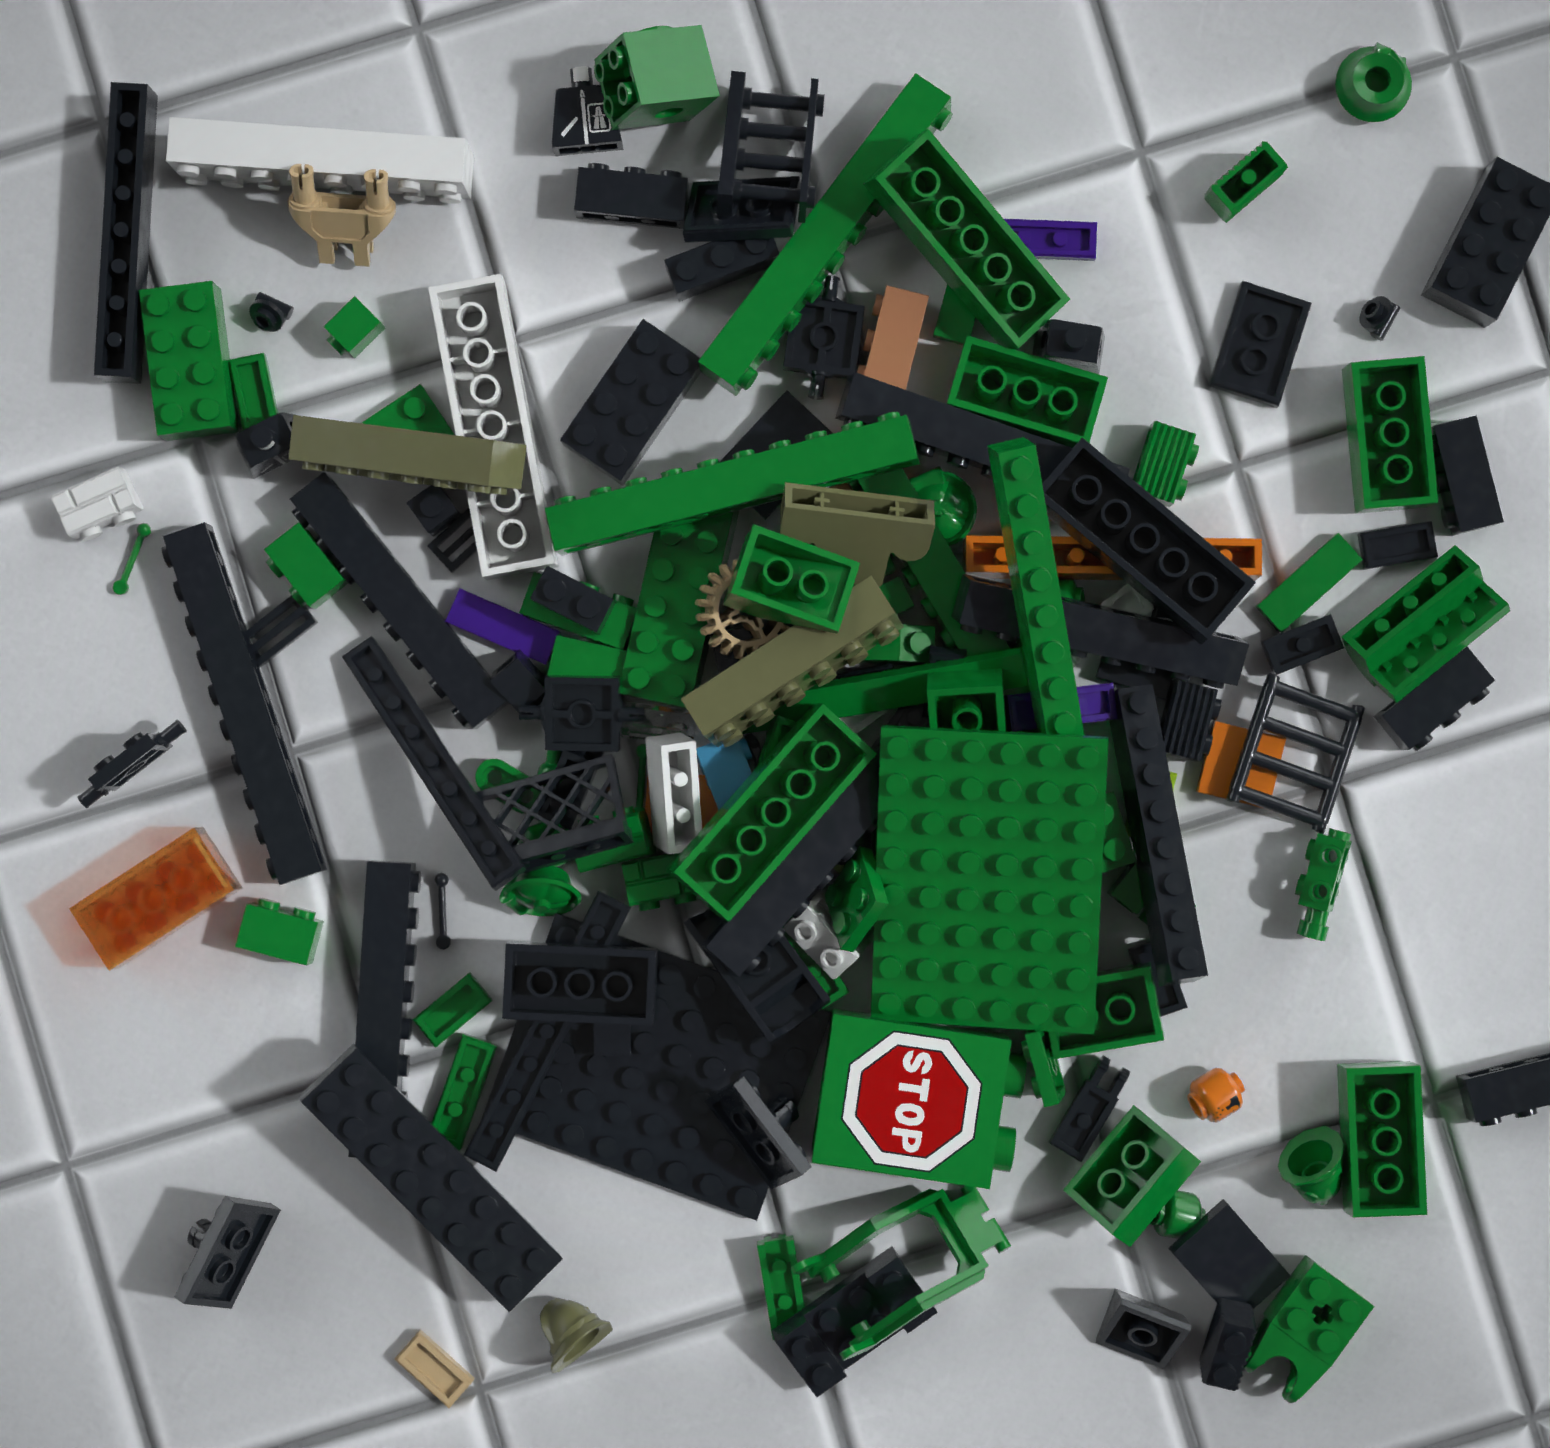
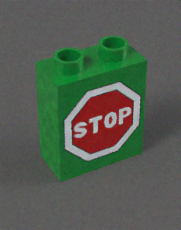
[811,1008,1027,1189]

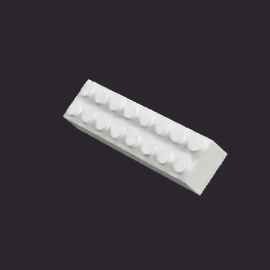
[166,117,474,204]
[428,274,558,580]

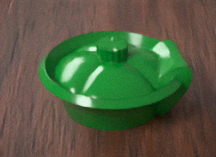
[1335,42,1412,122]
[910,466,977,546]
[499,866,581,916]

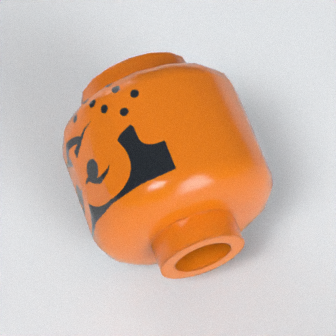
[1187,1068,1245,1123]

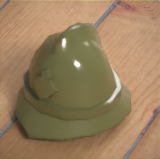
[540,1298,613,1373]

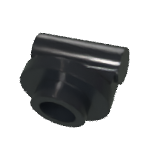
[249,292,294,332]
[1359,296,1400,341]

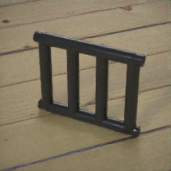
[1226,673,1365,834]

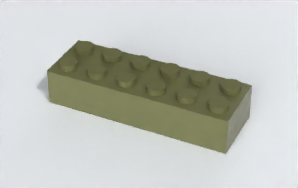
[288,415,527,495]
[681,576,904,747]

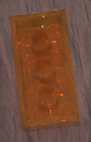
[69,827,243,971]

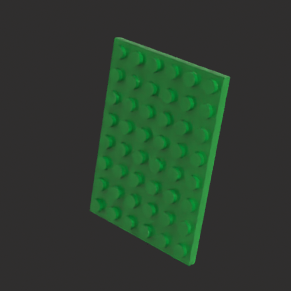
[871,725,1109,1035]

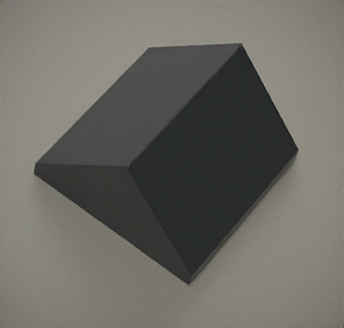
[1095,1289,1192,1369]

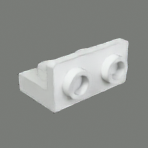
[784,891,871,979]

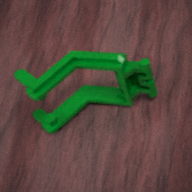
[791,1186,1011,1361]

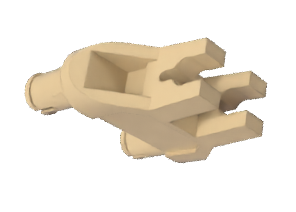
[288,164,396,267]

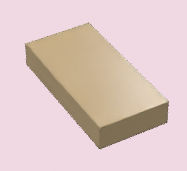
[394,1329,475,1408]

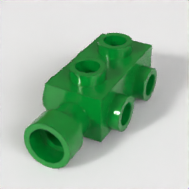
[1295,828,1352,941]

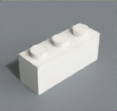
[645,732,702,854]

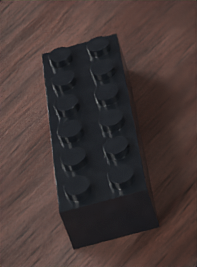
[1042,437,1256,645]

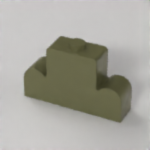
[780,482,935,587]

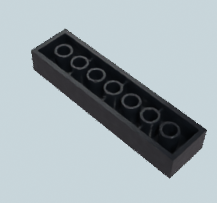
[299,1044,563,1312]

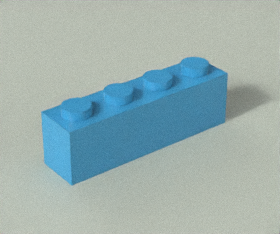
[696,738,753,811]

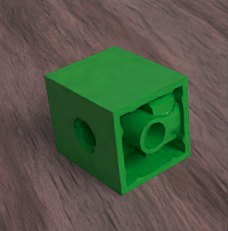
[594,25,720,130]

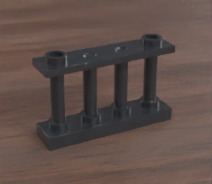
[717,71,825,223]

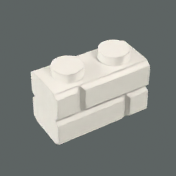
[51,466,143,541]

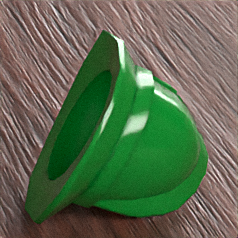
[1278,1126,1345,1206]

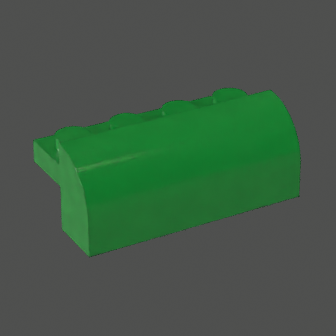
[1341,545,1510,703]

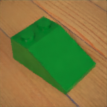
[723,524,860,634]

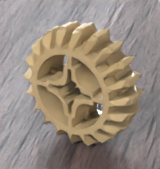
[695,559,790,659]

